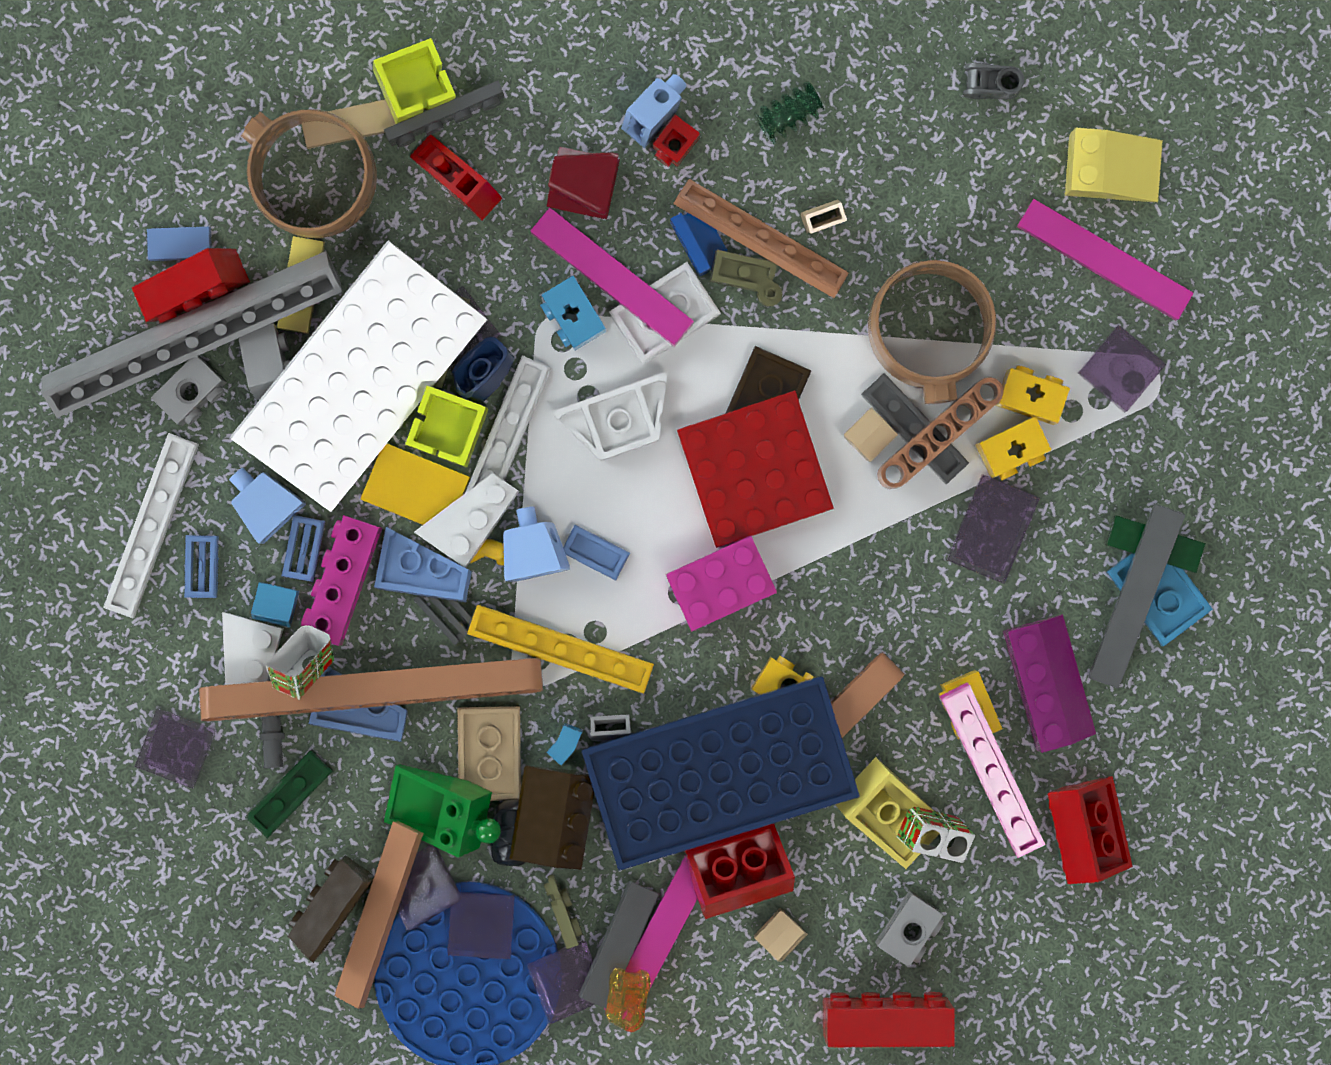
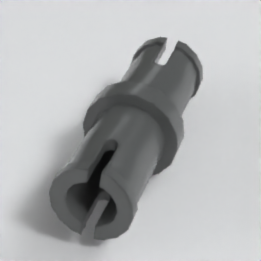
[259,715,285,768]

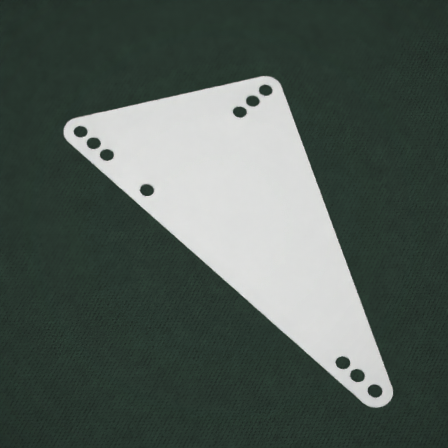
[511,314,1161,686]

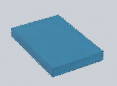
[1106,553,1213,646]

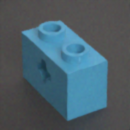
[540,276,607,351]

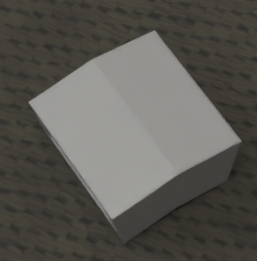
[590,715,631,741]

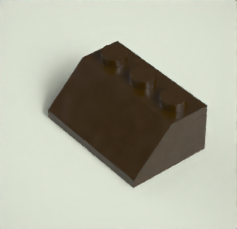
[509,765,594,870]
[288,855,374,963]

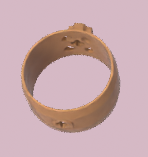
[241,109,377,238]
[868,260,997,404]

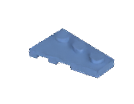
[374,527,472,602]
[309,667,408,742]

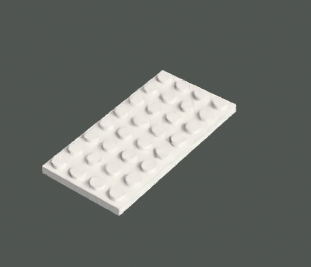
[231,240,487,512]

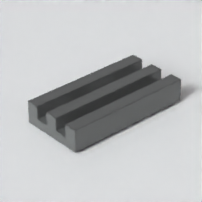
[413,595,473,645]

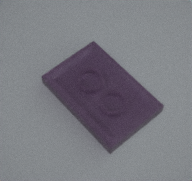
[946,474,1040,584]

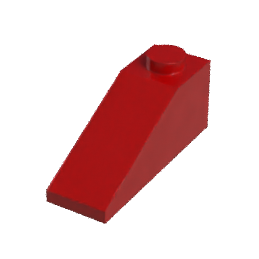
[410,135,502,221]

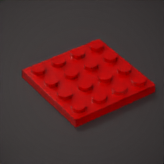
[677,390,834,548]

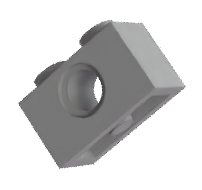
[151,355,227,426]
[875,890,944,967]

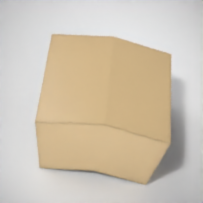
[800,199,847,234]
[844,408,898,462]
[754,908,808,962]

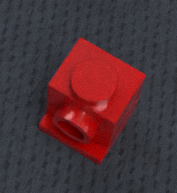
[653,115,700,167]

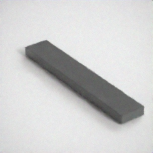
[1088,503,1185,689]

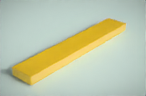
[467,604,654,694]

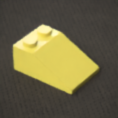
[1065,128,1162,202]
[835,757,939,869]

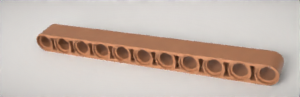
[199,658,543,721]

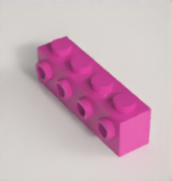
[301,515,382,646]

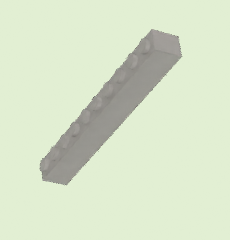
[41,251,342,418]

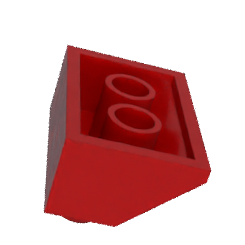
[1047,776,1133,884]
[685,823,795,919]

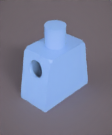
[621,74,687,148]
[229,468,306,544]
[503,506,570,582]

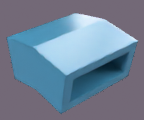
[251,582,299,628]
[547,723,583,765]

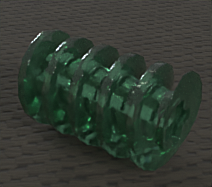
[754,81,824,145]

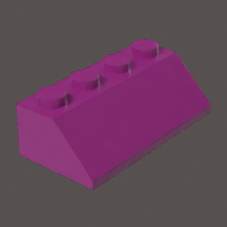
[1003,614,1096,753]

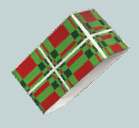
[266,625,334,699]
[897,807,975,863]

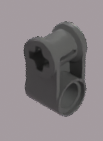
[963,62,1025,100]

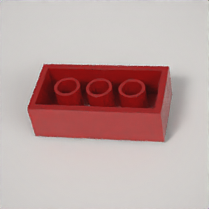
[823,992,955,1047]

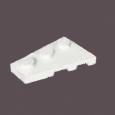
[414,473,519,568]

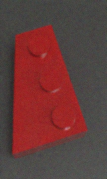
[131,248,250,324]

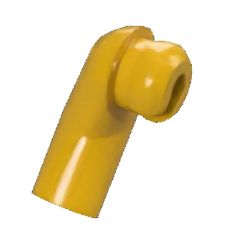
[470,539,504,566]

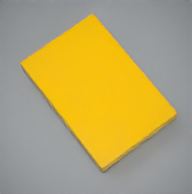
[360,444,471,525]

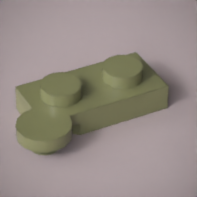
[709,250,782,307]
[544,874,583,949]

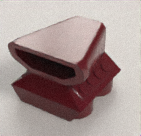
[547,146,620,220]

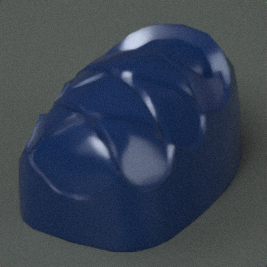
[452,337,515,403]

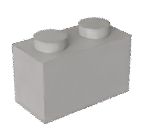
[238,323,291,400]

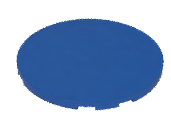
[374,882,561,1065]

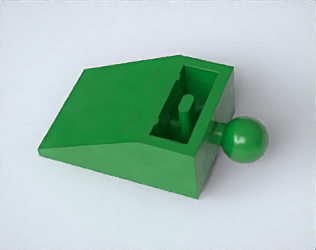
[384,764,501,858]

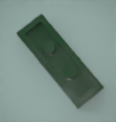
[1105,515,1206,573]
[245,749,333,838]

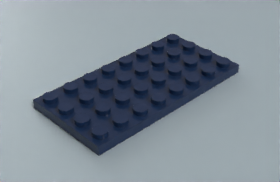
[581,675,860,871]

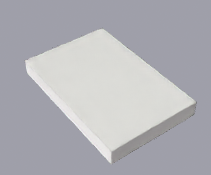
[609,262,721,365]

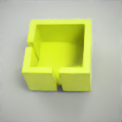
[373,38,456,124]
[405,386,489,467]

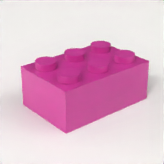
[665,536,777,632]

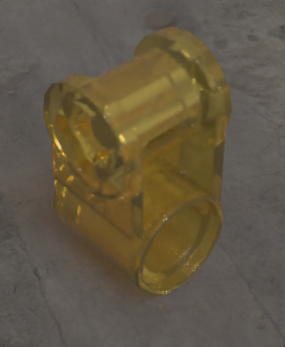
[605,968,651,1032]

